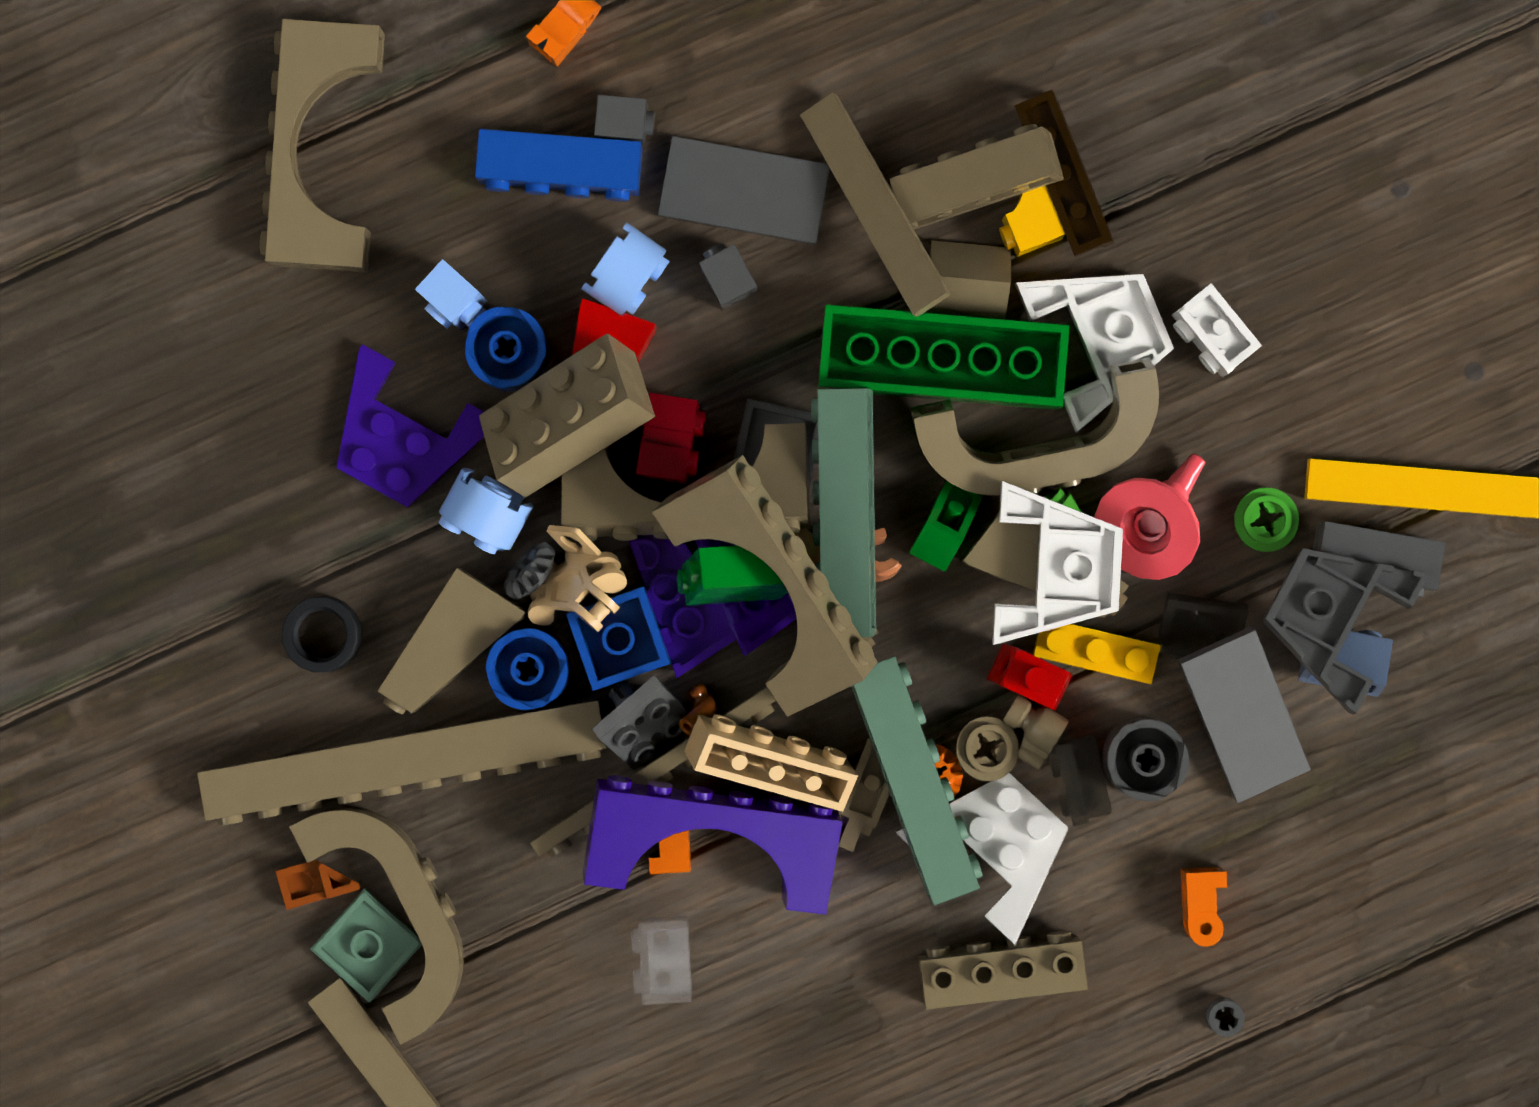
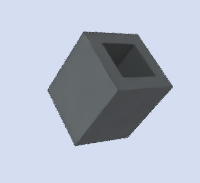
[594,95,655,146]
[699,243,758,310]

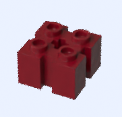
[636,393,706,485]

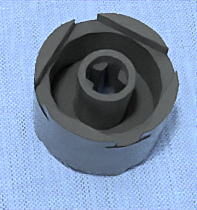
[1101,717,1189,801]

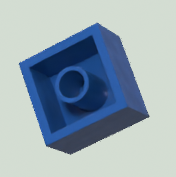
[566,587,672,691]

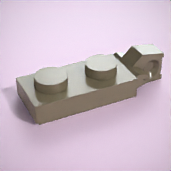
[838,738,890,852]

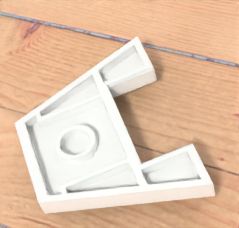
[1015,274,1174,432]
[992,481,1123,645]
[896,773,1068,945]

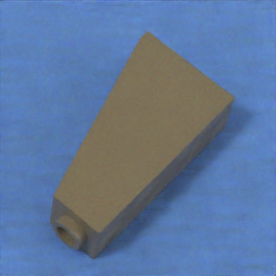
[961,512,1129,618]
[378,568,528,715]

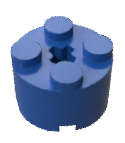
[465,307,550,392]
[486,628,571,710]

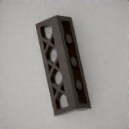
[1014,89,1115,257]

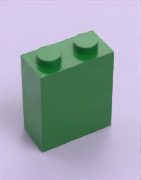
[677,546,789,605]

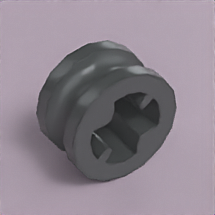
[1205,998,1245,1037]

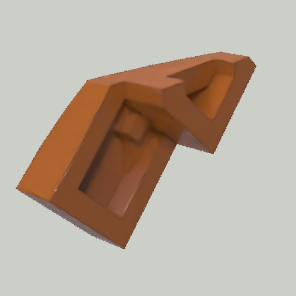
[275,859,360,910]

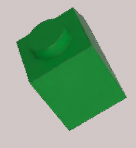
[909,480,984,572]

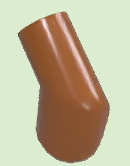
[679,683,717,736]

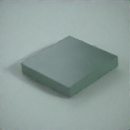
[310,888,422,1003]

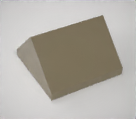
[924,240,1011,320]

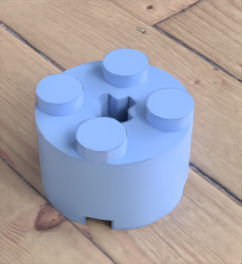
[581,222,670,316]
[438,468,534,554]

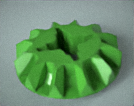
[1233,488,1299,552]

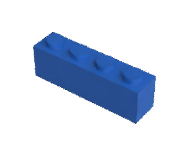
[475,129,643,202]

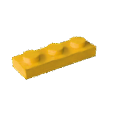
[1033,624,1161,685]

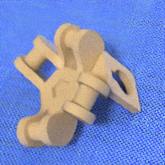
[528,525,627,632]

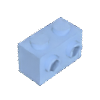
[415,259,488,330]

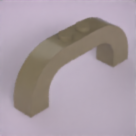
[910,358,1159,495]
[289,807,464,1045]

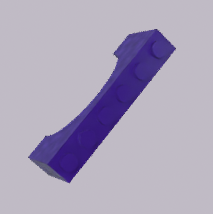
[582,775,843,915]

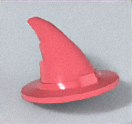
[1094,453,1206,580]

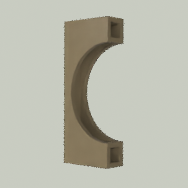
[260,19,385,272]
[561,423,810,542]
[652,455,878,717]

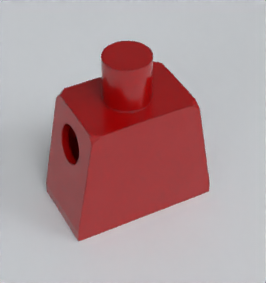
[572,298,657,363]
[986,643,1072,711]

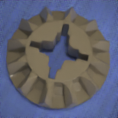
[954,716,1019,781]

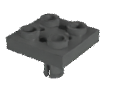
[592,676,690,770]

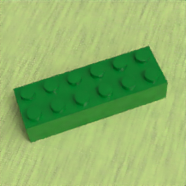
[818,305,1070,410]

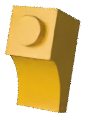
[999,186,1065,257]

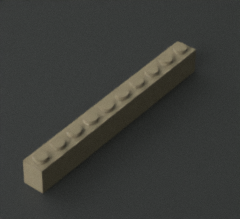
[197,699,608,826]

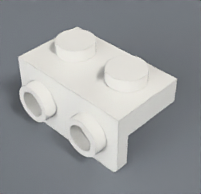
[1171,283,1262,377]

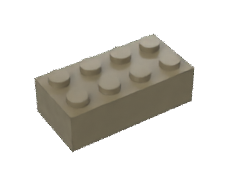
[479,333,655,498]

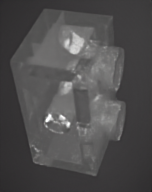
[631,916,693,1005]

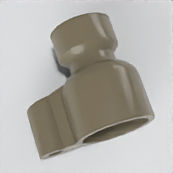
[1002,694,1069,770]

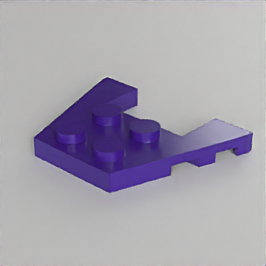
[337,344,484,508]

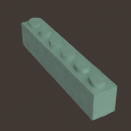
[811,388,876,637]
[851,657,983,906]

